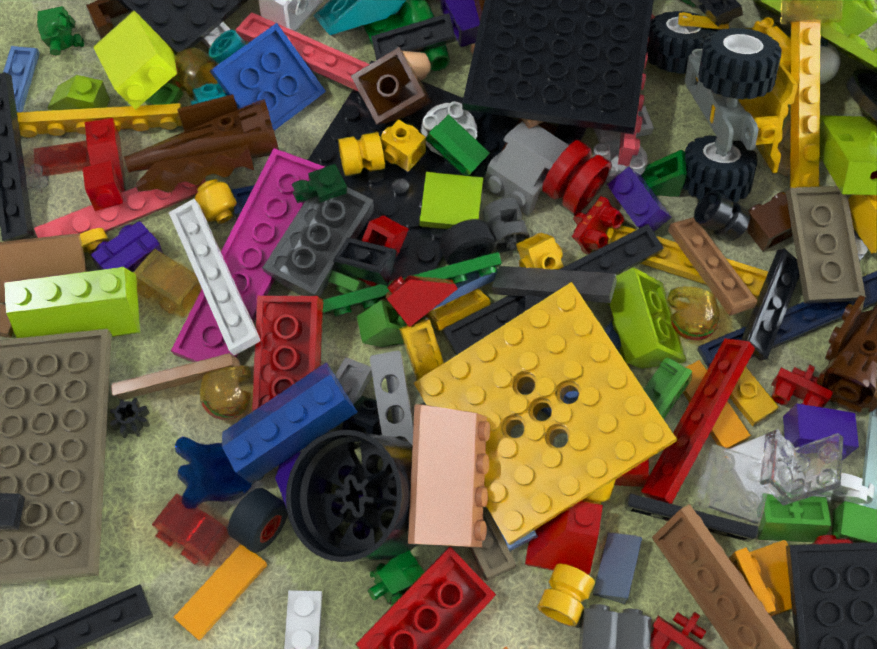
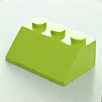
[607,267,686,369]

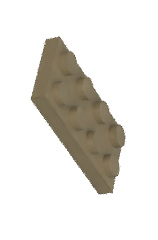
[786,186,866,304]

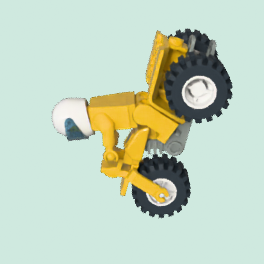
[646,11,841,204]

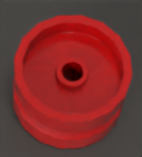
[542,140,612,215]

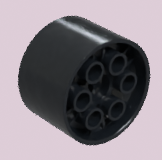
[286,430,418,562]

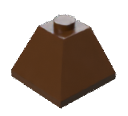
[351,47,432,125]

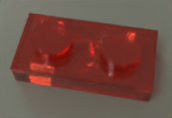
[33,141,91,177]

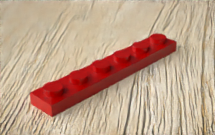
[641,338,755,504]

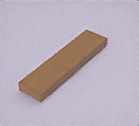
[668,217,757,316]
[111,353,241,400]

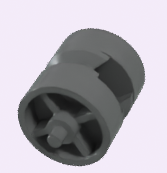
[482,198,530,253]

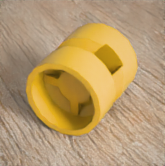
[338,132,385,176]
[537,564,595,627]

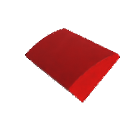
[252,295,323,412]
[355,546,496,649]

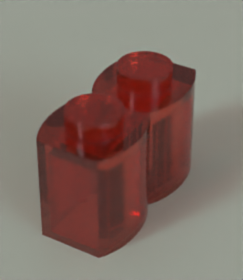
[151,493,230,566]

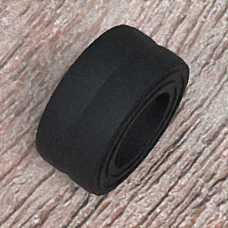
[439,219,496,265]

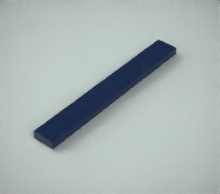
[697,271,877,368]

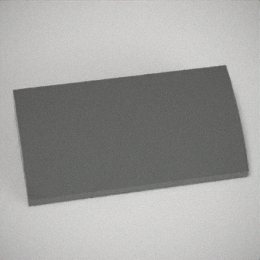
[262,187,374,297]

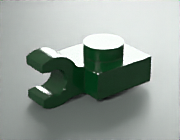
[292,164,347,203]

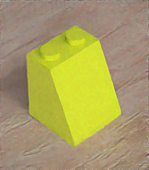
[94,11,177,110]

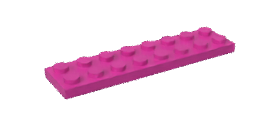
[171,148,325,376]

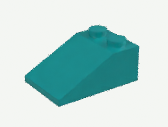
[313,0,406,35]

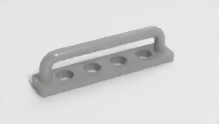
[370,351,414,445]

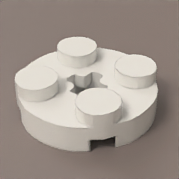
[806,471,875,506]

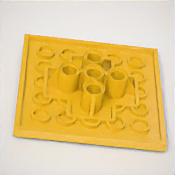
[414,282,677,545]

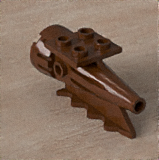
[124,94,279,193]
[817,295,877,413]

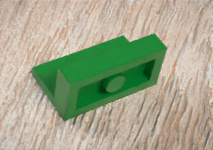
[426,114,490,176]

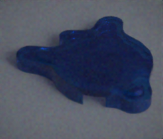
[175,437,264,509]

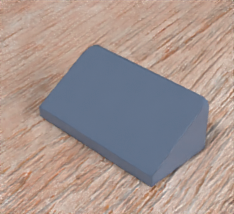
[593,532,642,604]

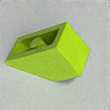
[47,75,110,110]

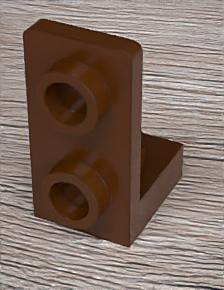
[86,0,129,39]

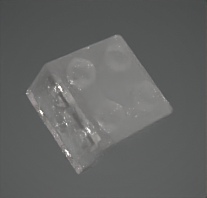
[760,430,843,506]
[691,444,774,524]

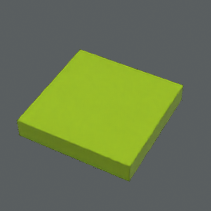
[420,172,483,229]

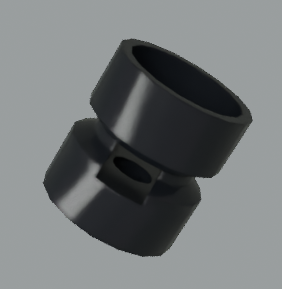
[694,190,750,242]

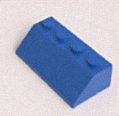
[222,362,357,484]

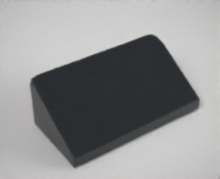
[333,237,397,286]

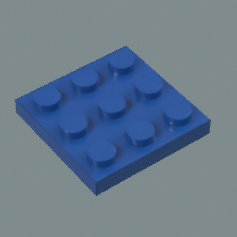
[210,23,326,131]

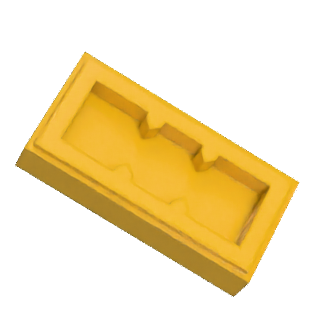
[425,288,491,331]
[399,318,444,381]
[729,367,779,426]

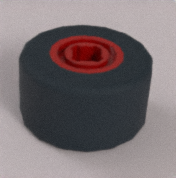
[227,488,288,553]

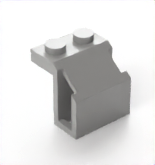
[484,121,569,216]

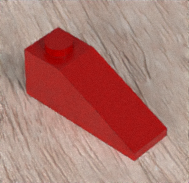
[85,118,126,192]

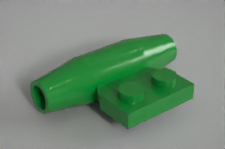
[363,0,450,71]

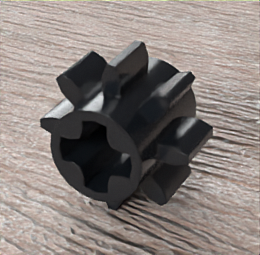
[110,398,150,438]

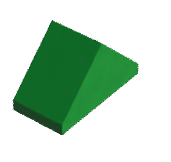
[641,149,686,197]

